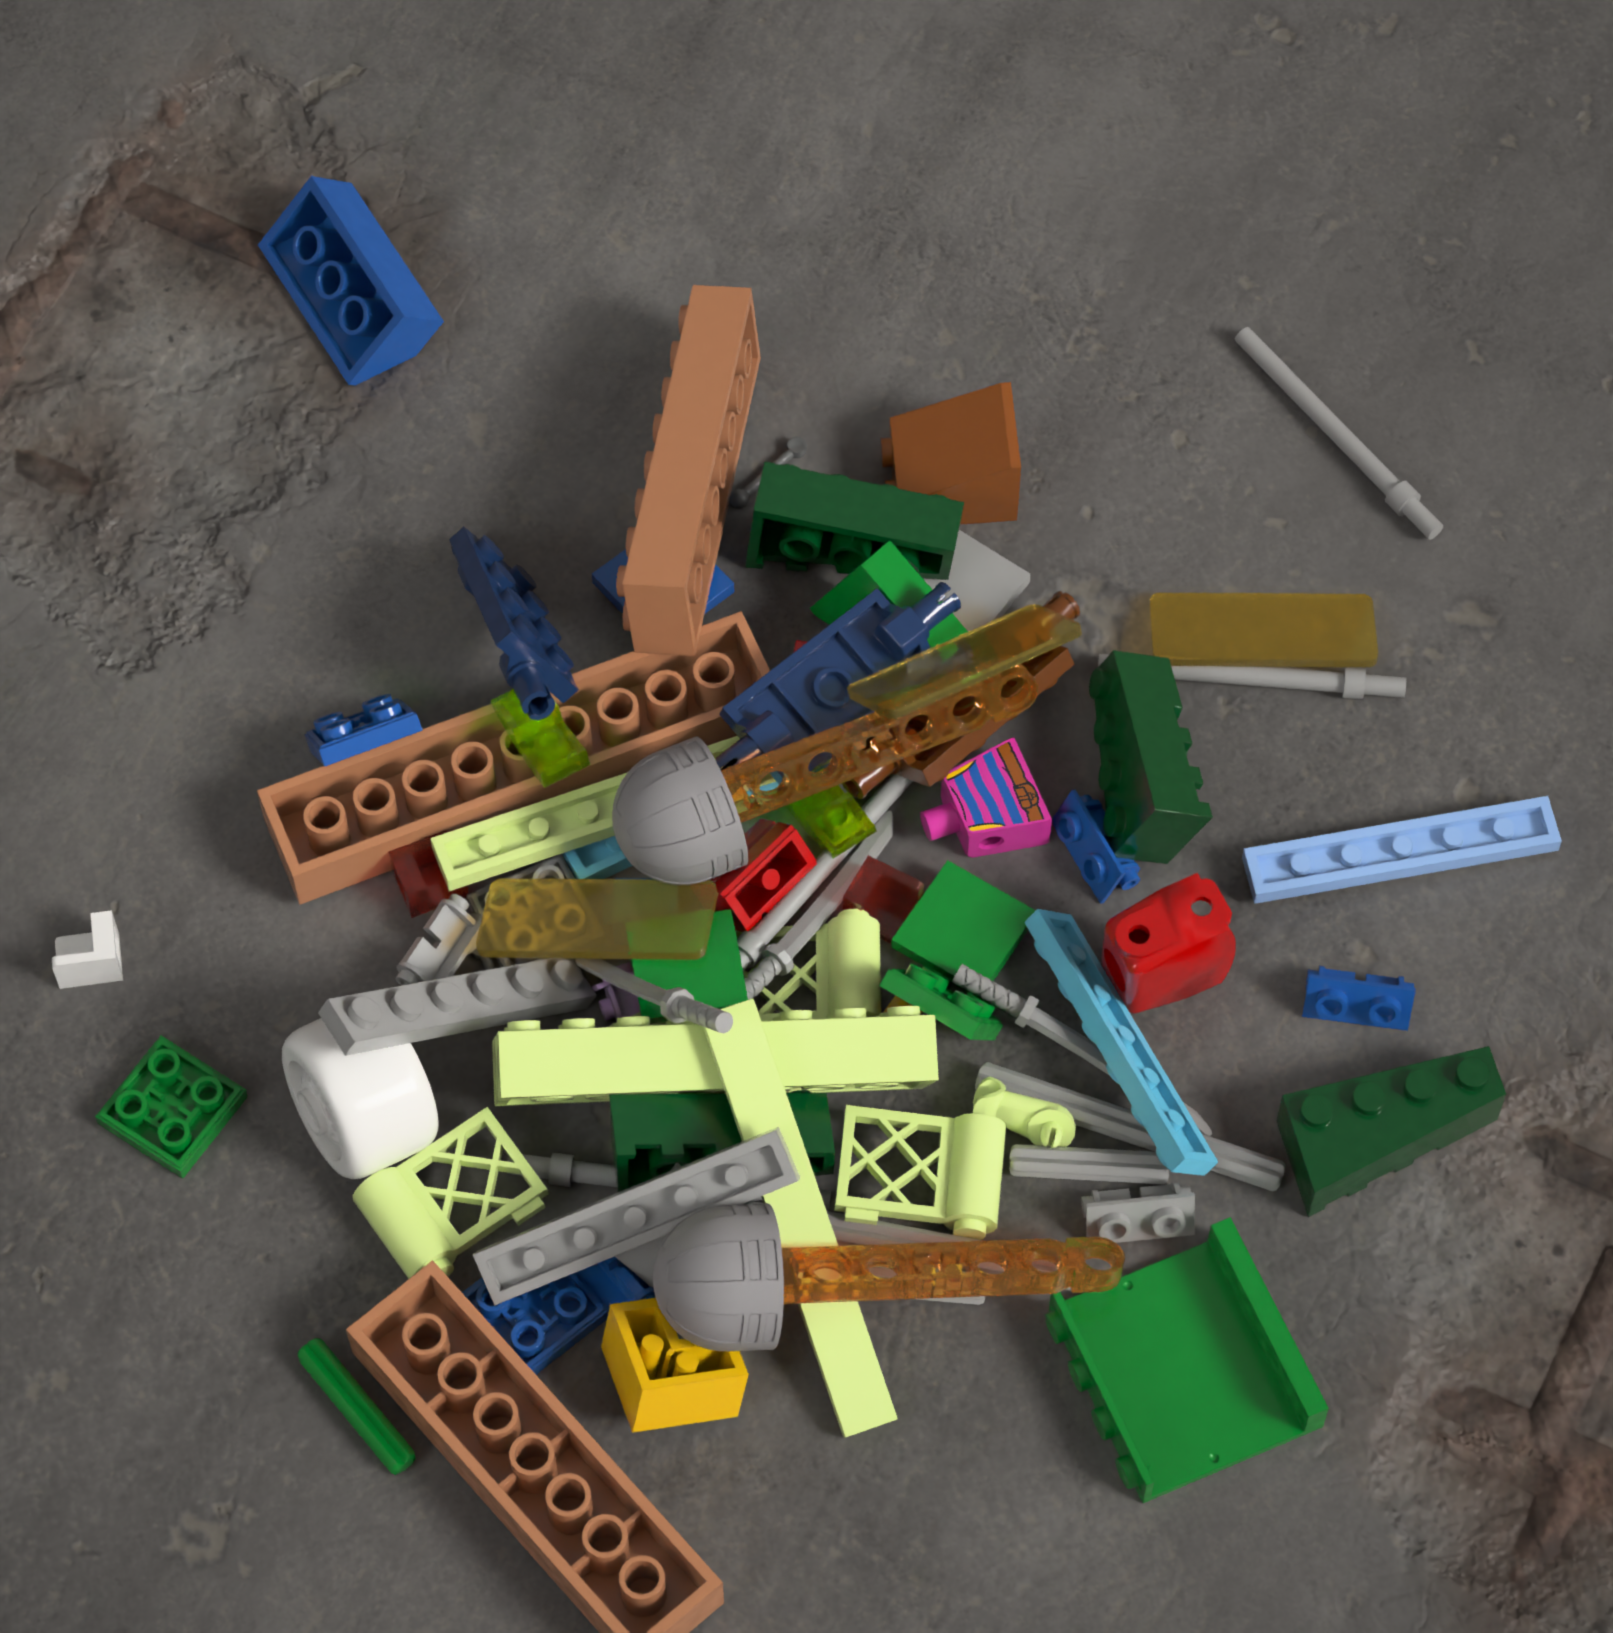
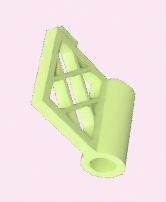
[736,909,881,1021]
[834,1105,1006,1240]
[353,1107,549,1279]

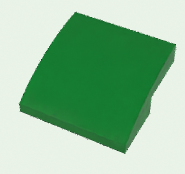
[626,909,748,1024]

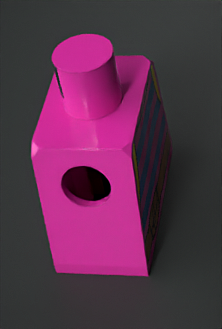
[920,738,1052,858]

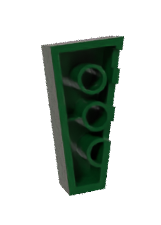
[1089,650,1213,864]
[1276,1046,1506,1217]
[609,1090,835,1193]

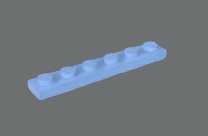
[1242,796,1562,904]

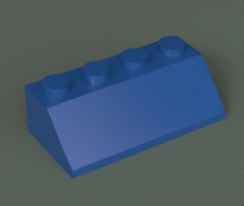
[258,176,444,386]

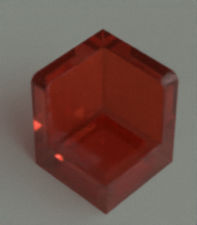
[389,831,469,918]
[843,855,924,943]

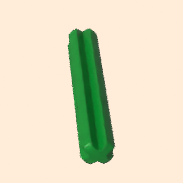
[297,1338,416,1475]

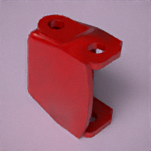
[1101,873,1236,1014]

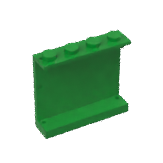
[1044,1217,1329,1503]

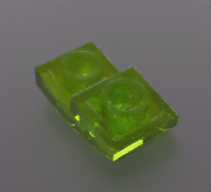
[490,689,590,788]
[781,768,877,859]

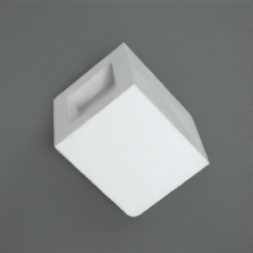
[52,910,123,989]

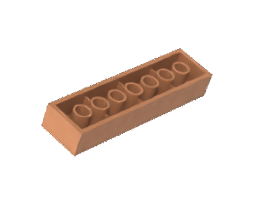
[616,285,761,656]
[346,1260,724,1633]

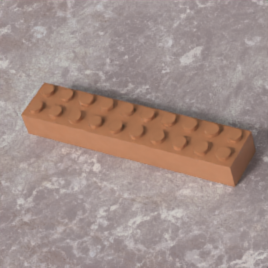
[257,611,770,905]

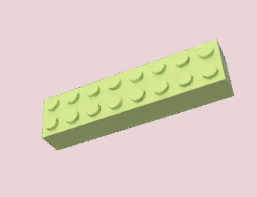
[492,1006,939,1106]

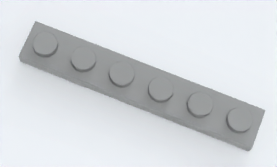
[318,955,597,1056]
[473,1126,800,1306]

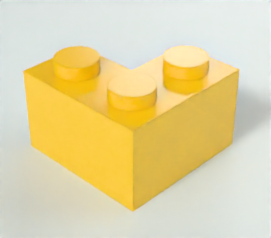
[601,1298,749,1433]

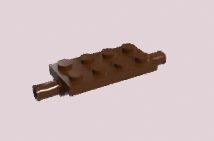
[840,591,1080,799]

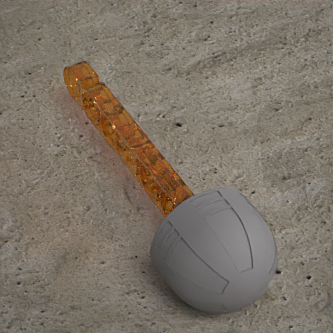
[612,661,1038,885]
[653,1203,1125,1351]

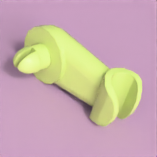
[973,1077,1076,1148]

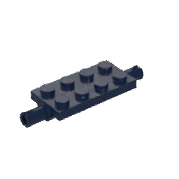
[449,526,579,720]
[715,582,961,793]

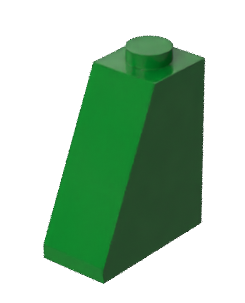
[809,540,970,672]

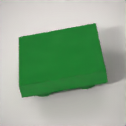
[891,860,1036,992]
[879,964,1004,1041]
[95,1035,248,1179]

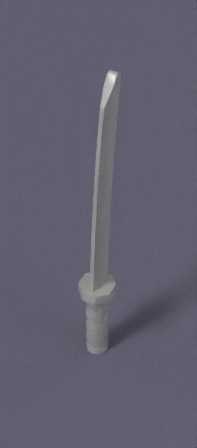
[744,811,893,1000]
[576,950,733,1033]
[952,964,1212,1136]

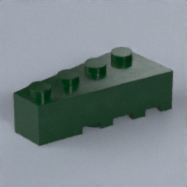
[745,462,964,580]

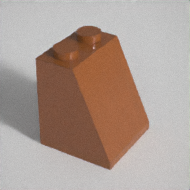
[880,382,1021,525]

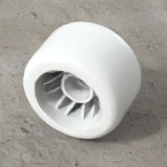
[282,1018,439,1179]

